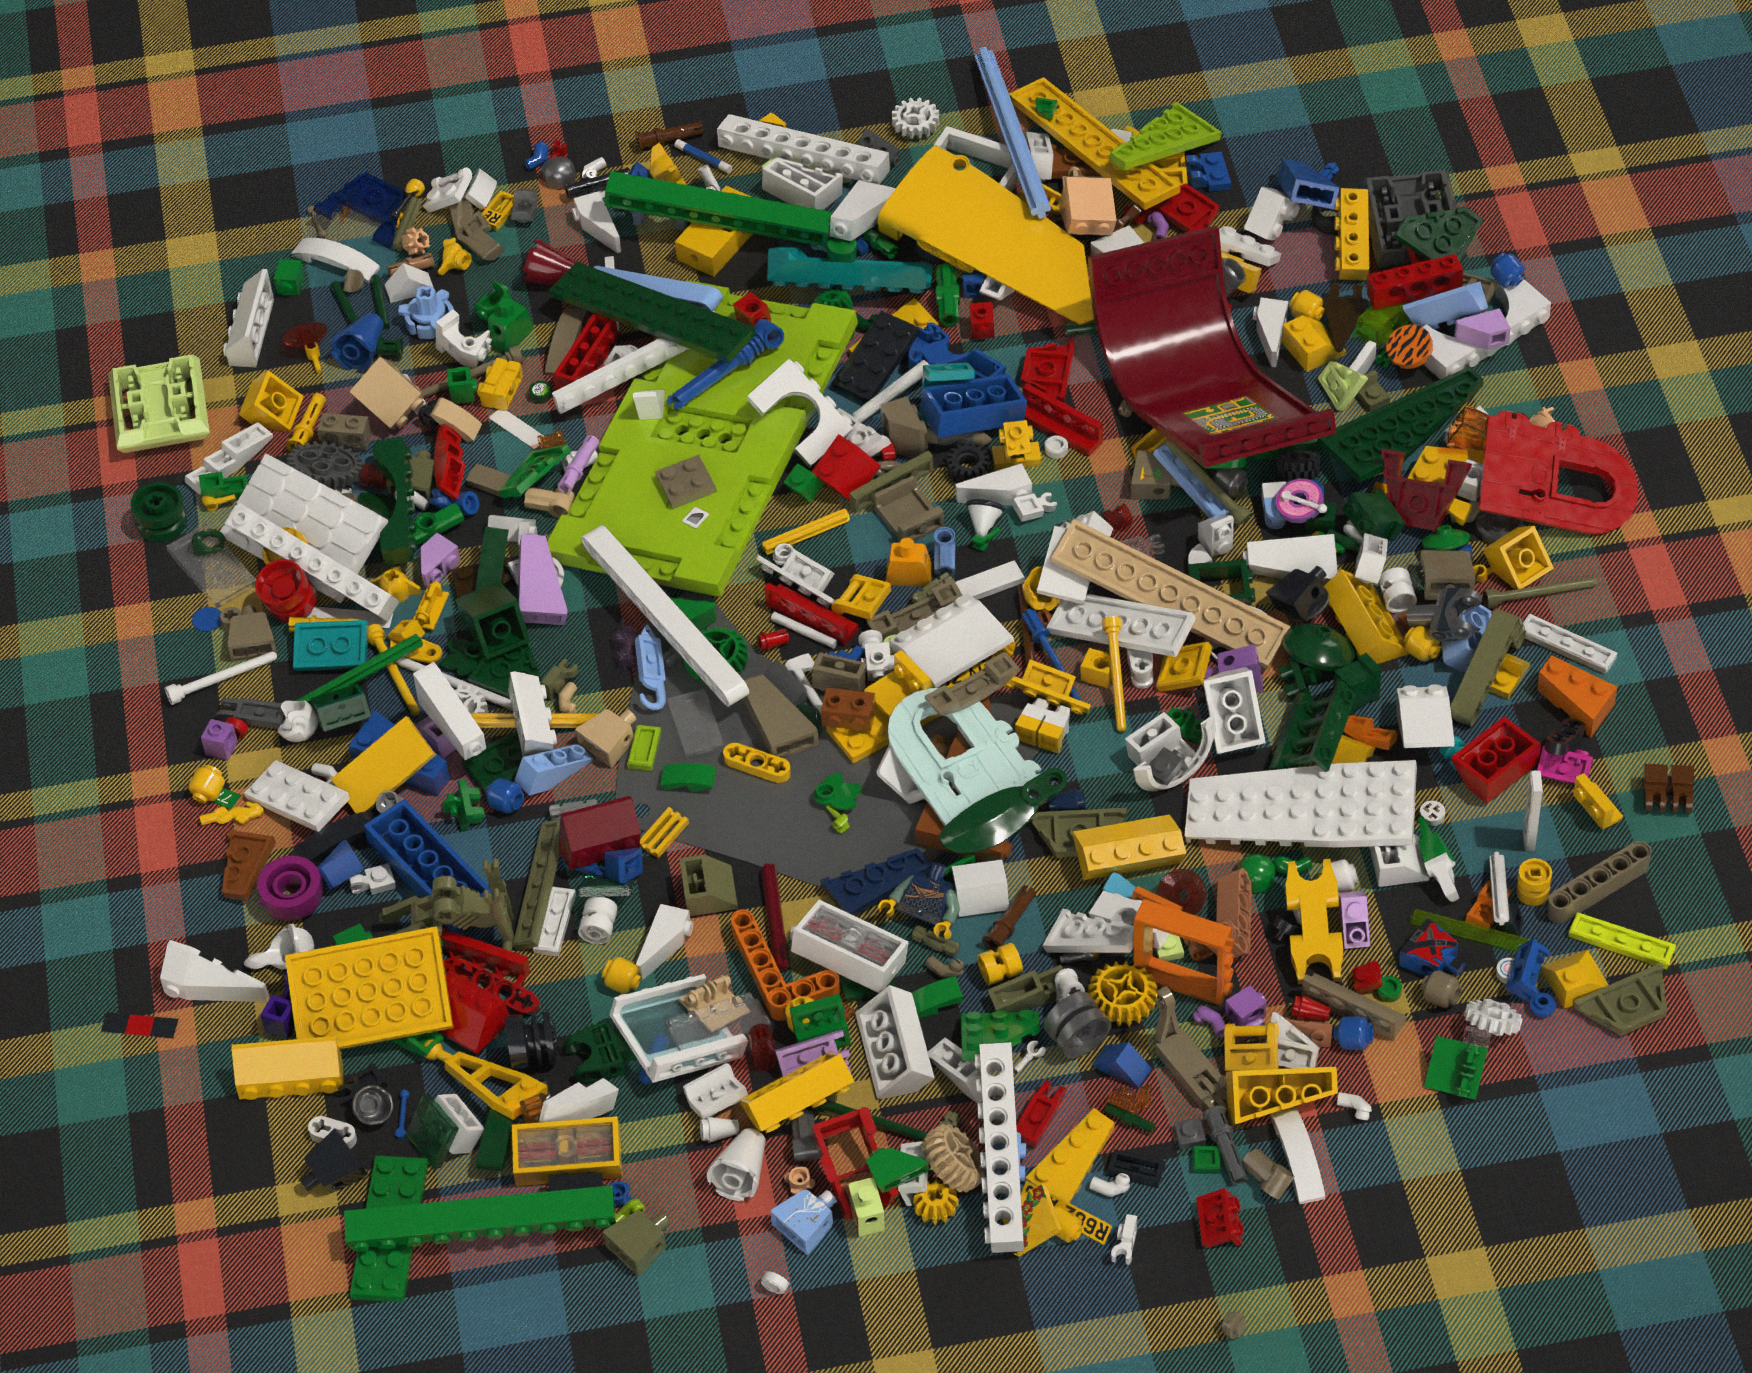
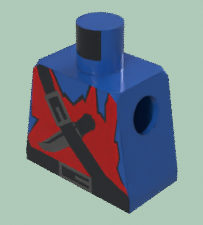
[1399,918,1465,976]

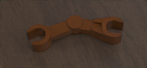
[1096,203,1143,240]

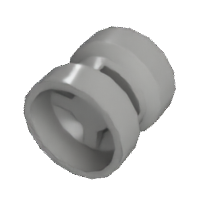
[376,790,407,813]

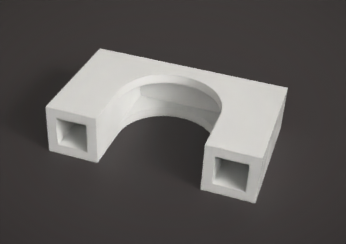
[747,359,853,469]

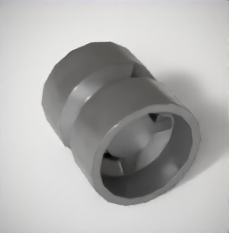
[1222,258,1246,296]

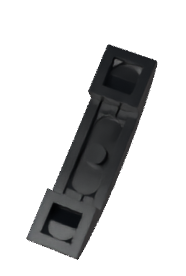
[289,810,380,866]

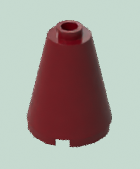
[522,238,576,285]

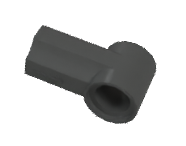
[791,1109,821,1162]

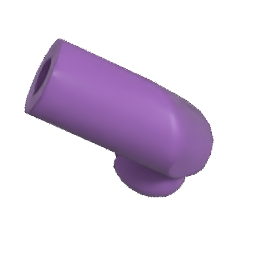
[1147,212,1169,240]
[1193,1006,1225,1037]

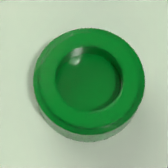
[1376,976,1402,1002]

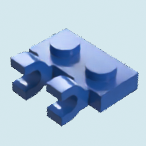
[1185,152,1231,192]

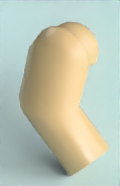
[558,682,577,713]

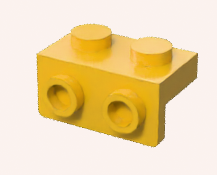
[1573,773,1623,830]

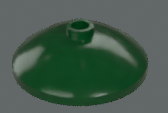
[1282,623,1355,671]

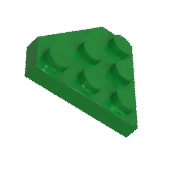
[961,1009,1040,1061]

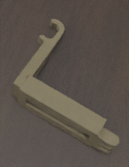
[1154,986,1228,1111]

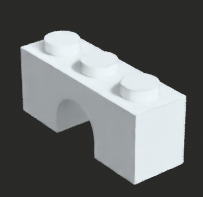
[1089,891,1170,949]

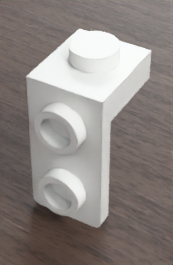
[488,515,537,545]

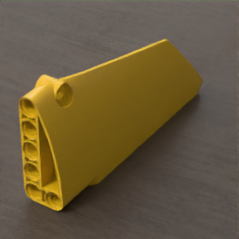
[878,145,1094,325]

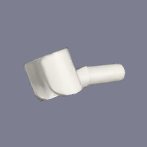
[1014,1041,1046,1072]

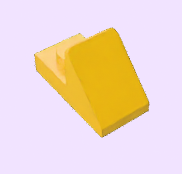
[1489,654,1530,700]

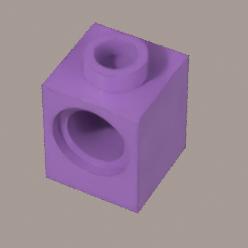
[201,719,238,761]
[1225,985,1267,1026]

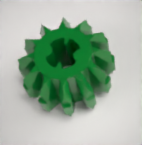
[814,289,853,310]

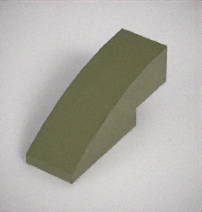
[988,965,1063,1012]

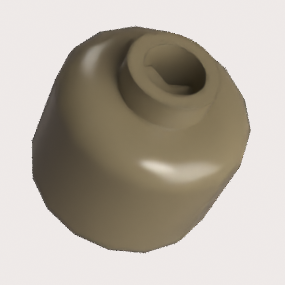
[1421,970,1462,1008]

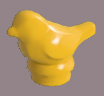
[438,238,472,276]

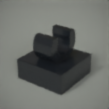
[1493,903,1524,939]

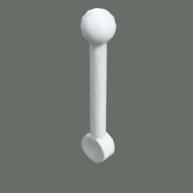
[1282,490,1327,513]

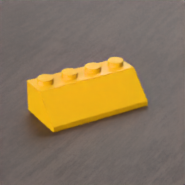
[1323,569,1408,664]
[1072,815,1187,880]
[232,1036,343,1100]
[738,1051,855,1133]

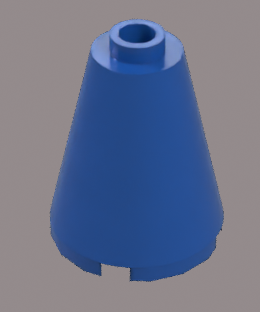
[330,313,384,371]

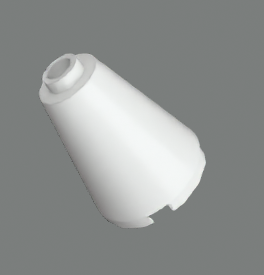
[707,1128,766,1201]

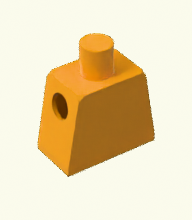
[885,538,933,587]

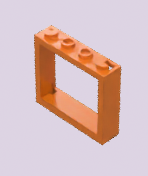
[1134,899,1235,1006]

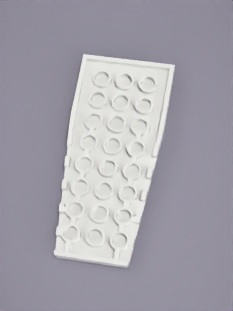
[1185,760,1417,848]

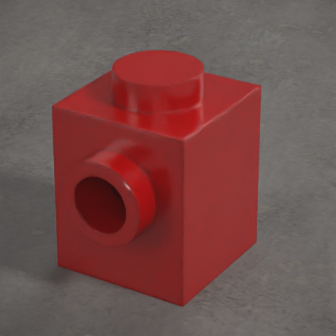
[970,302,995,339]

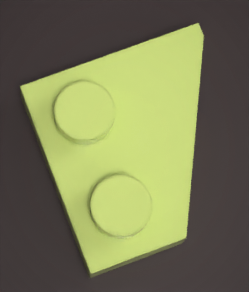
[1318,361,1368,411]

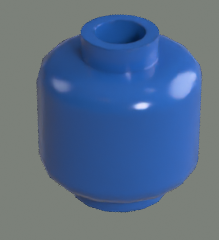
[1491,253,1525,288]
[485,778,524,814]
[1333,1016,1374,1050]

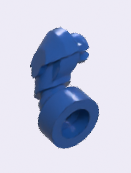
[429,487,479,516]

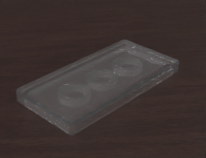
[166,523,256,609]

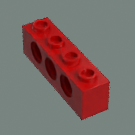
[1367,254,1463,310]

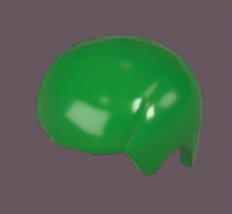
[1238,854,1276,893]

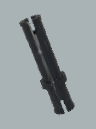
[564,167,630,199]

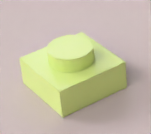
[1155,934,1184,961]

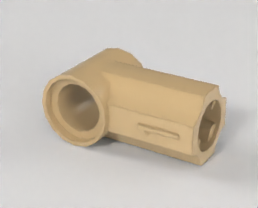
[524,487,575,518]

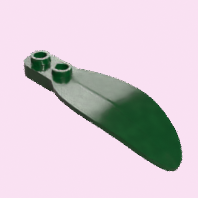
[939,768,1067,853]

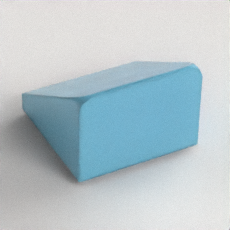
[1103,871,1136,899]

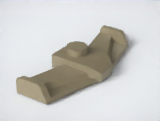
[449,190,505,261]

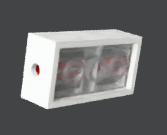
[791,900,909,993]

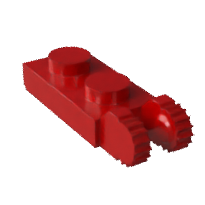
[1016,1080,1066,1148]

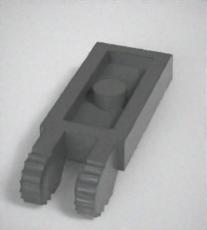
[216,698,285,729]

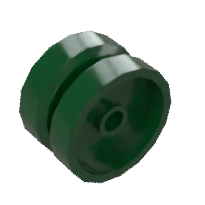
[130,482,187,543]

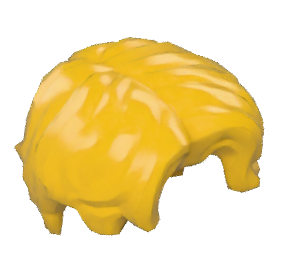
[1022,566,1061,611]

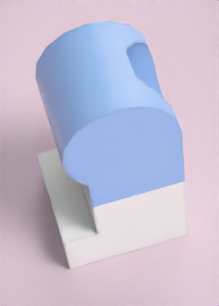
[1261,482,1286,529]

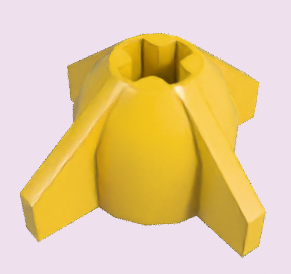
[649,143,687,185]
[369,565,421,604]

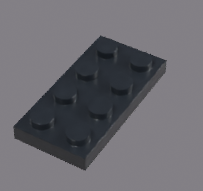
[832,310,921,402]

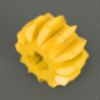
[913,1178,959,1225]

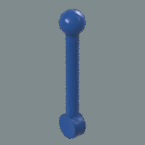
[395,1089,410,1139]

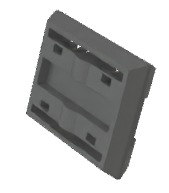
[1359,170,1468,269]

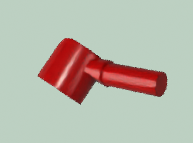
[547,140,567,161]

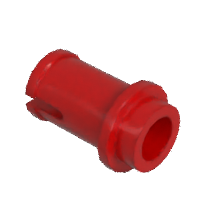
[757,629,789,651]

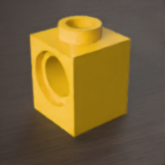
[1081,648,1112,689]

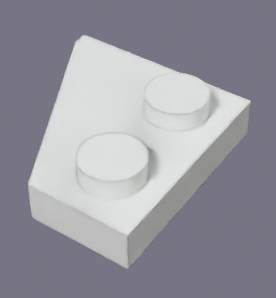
[1266,1012,1320,1068]

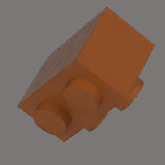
[821,688,876,731]

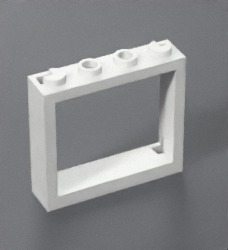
[934,126,1019,192]

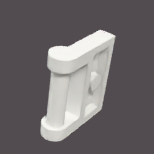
[423,167,472,213]

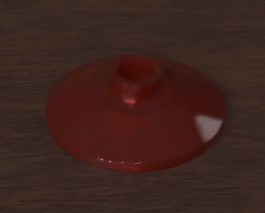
[282,322,328,348]
[1157,869,1207,916]

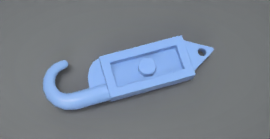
[635,625,666,710]

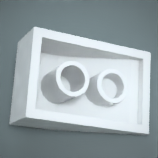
[1396,684,1454,748]

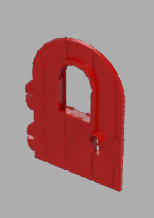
[1478,410,1638,535]

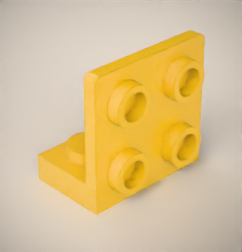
[865,650,932,718]

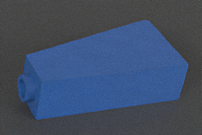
[1276,158,1340,209]

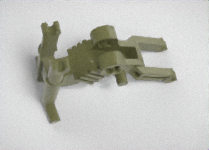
[379,858,514,952]

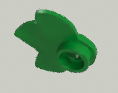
[814,773,862,810]

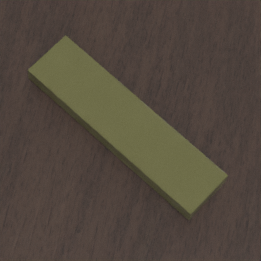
[850,451,933,513]

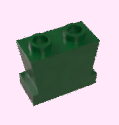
[1342,490,1406,541]
[1333,653,1382,716]

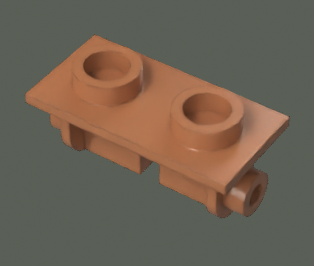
[1286,1017,1333,1048]

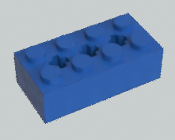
[920,374,1027,438]

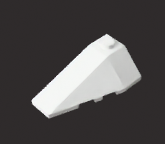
[160,940,269,1002]

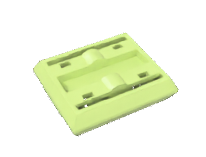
[108,355,210,453]

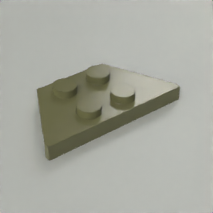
[1030,808,1127,858]
[1573,963,1667,1036]

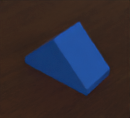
[317,840,364,889]
[604,848,643,883]
[1093,1042,1151,1089]

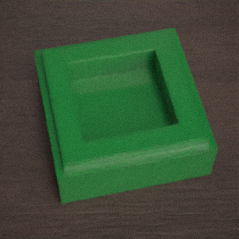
[1193,1146,1220,1174]

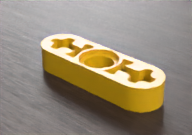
[723,743,791,783]

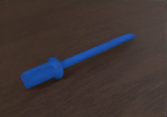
[1022,608,1082,701]

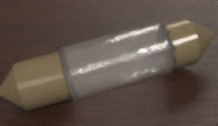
[924,427,992,447]

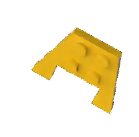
[1408,446,1484,526]

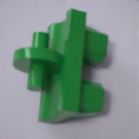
[441,780,485,831]

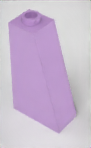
[517,533,567,625]

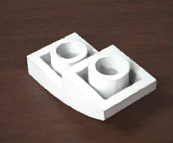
[464,168,497,211]

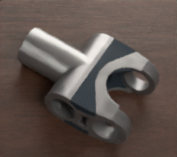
[1407,588,1482,642]

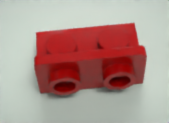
[1196,1188,1244,1248]

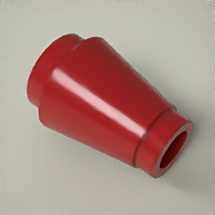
[1290,995,1330,1022]

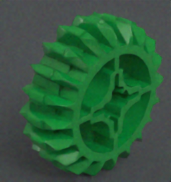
[683,625,749,685]

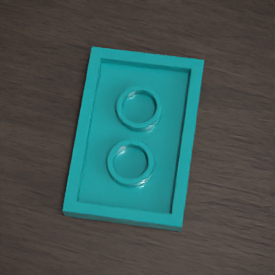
[293,620,368,671]

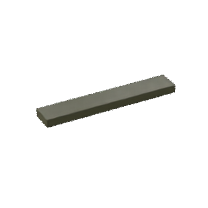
[512,819,560,951]

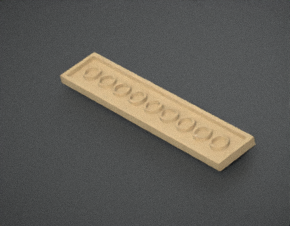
[1051,519,1290,669]

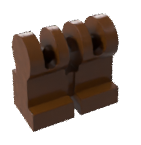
[1642,764,1694,813]

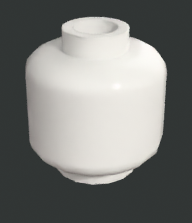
[1319,859,1358,893]

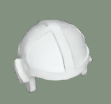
[278,700,318,742]

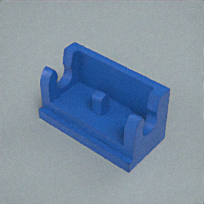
[1505,938,1550,1003]

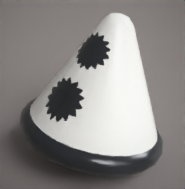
[966,499,1005,536]

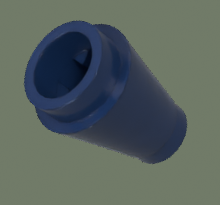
[1048,788,1086,811]

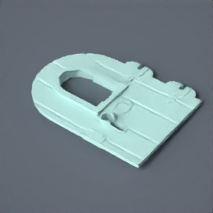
[888,688,1043,826]

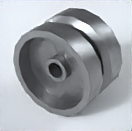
[1044,992,1111,1059]

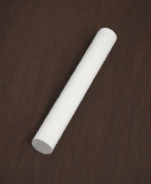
[771,612,838,649]

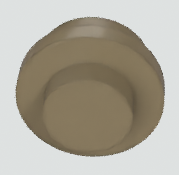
[1222,1312,1246,1339]

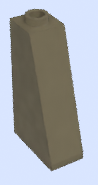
[742,674,819,758]

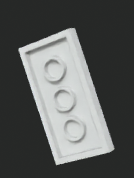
[244,760,350,832]

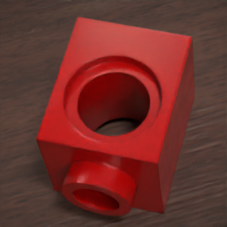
[733,292,771,327]

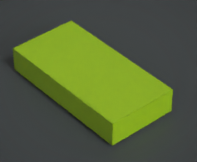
[627,725,662,771]

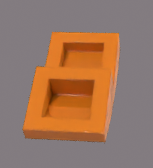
[1343,715,1397,750]
[1465,880,1512,932]

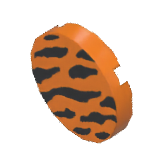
[1386,324,1433,369]

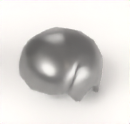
[541,156,577,189]
[351,1085,394,1125]

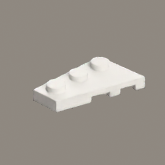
[837,408,892,457]

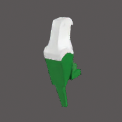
[1418,816,1459,902]

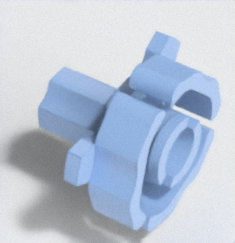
[398,286,454,339]

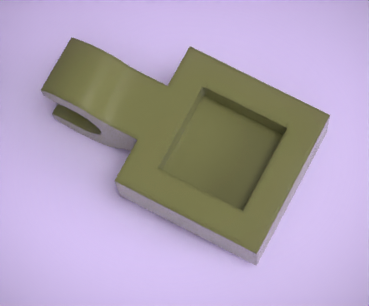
[541,659,579,701]

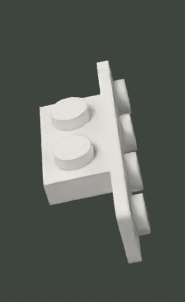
[756,550,835,608]

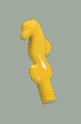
[200,801,264,825]

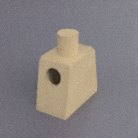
[575,709,637,768]

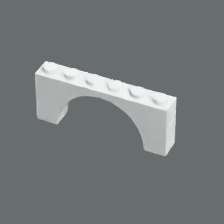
[1423,280,1551,379]

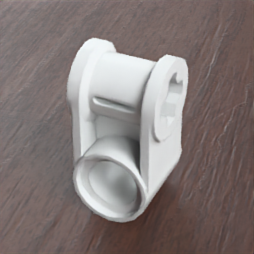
[1127,648,1153,689]
[1054,968,1085,1004]

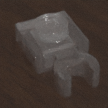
[1119,534,1164,556]

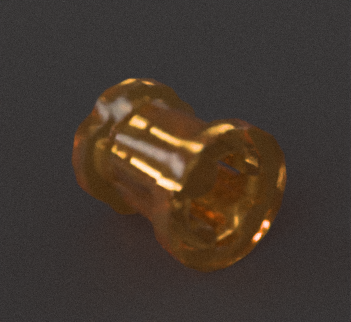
[537,429,566,449]

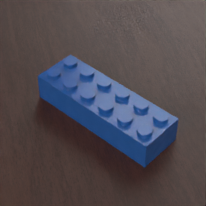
[364,799,492,934]

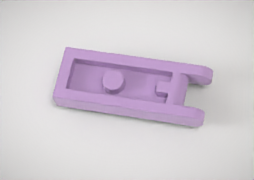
[775,1030,850,1076]

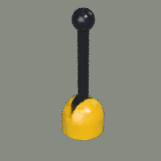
[391,179,425,219]

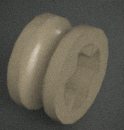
[220,607,242,631]

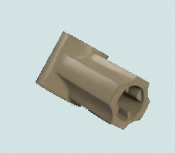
[1243,1148,1295,1199]

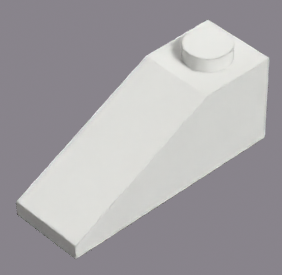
[1026,132,1053,182]
[572,191,621,253]
[1253,298,1288,367]
[955,463,1032,506]
[636,904,694,981]
[928,1038,991,1103]

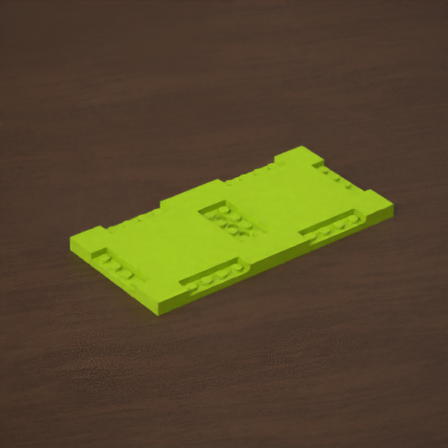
[547,280,858,597]

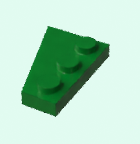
[499,444,571,498]

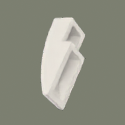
[539,1078,619,1123]

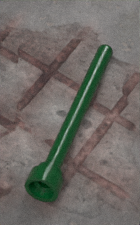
[808,1097,928,1141]

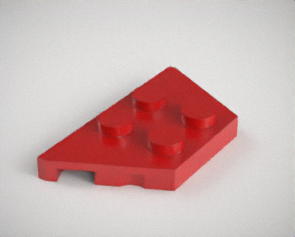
[1021,339,1076,403]

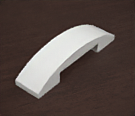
[291,238,380,284]
[1270,1108,1325,1205]

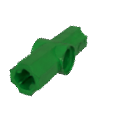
[936,263,960,327]
[412,503,465,545]

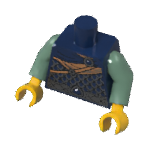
[878,862,960,940]

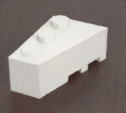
[762,157,843,210]

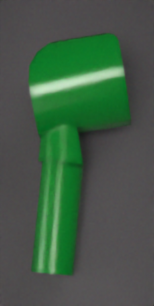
[972,527,1001,551]

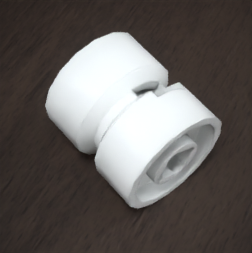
[1379,567,1417,614]
[578,896,618,944]

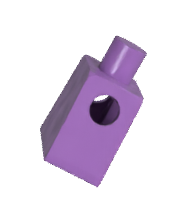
[1205,644,1264,692]

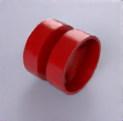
[255,559,317,623]

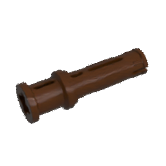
[635,121,704,151]
[982,885,1036,952]

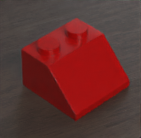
[812,434,881,501]

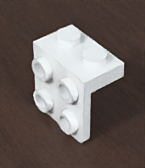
[877,744,945,804]

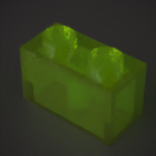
[1356,303,1409,348]

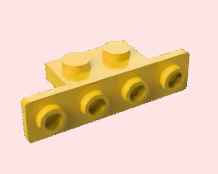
[1003,660,1091,715]

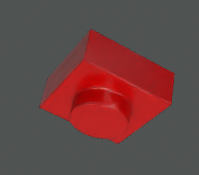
[1352,960,1382,994]

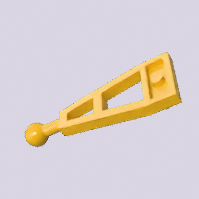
[424,1040,548,1120]

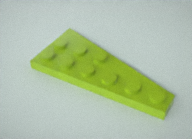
[1109,102,1222,170]

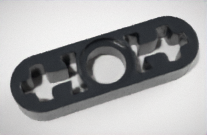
[1545,718,1585,755]

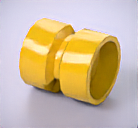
[1516,858,1552,906]
[977,942,1023,986]

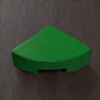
[1035,98,1058,120]

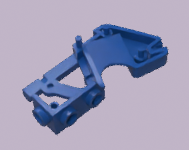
[908,322,1006,380]

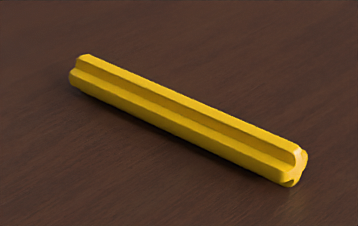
[762,509,850,555]

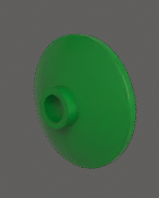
[1422,525,1470,550]

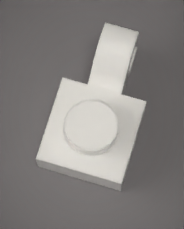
[349,863,396,895]
[1111,1214,1137,1265]

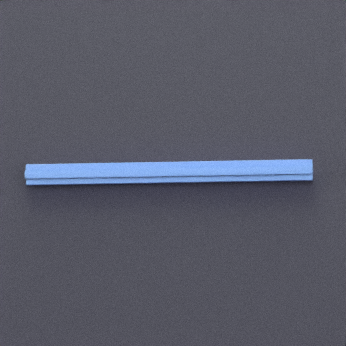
[974,47,1051,219]

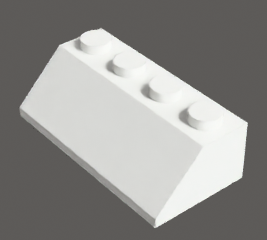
[223,269,274,367]
[855,985,934,1099]

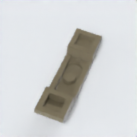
[545,305,590,376]
[866,579,963,639]
[925,652,1020,715]

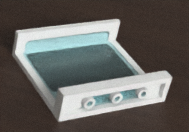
[609,974,748,1083]

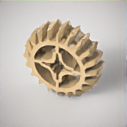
[922,1124,987,1193]

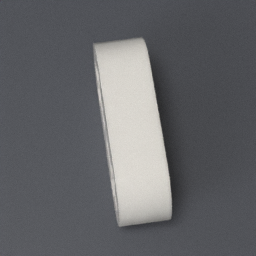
[308,1116,357,1149]

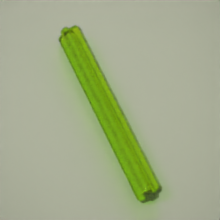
[1411,909,1531,951]

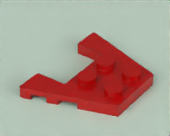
[1124,183,1219,233]

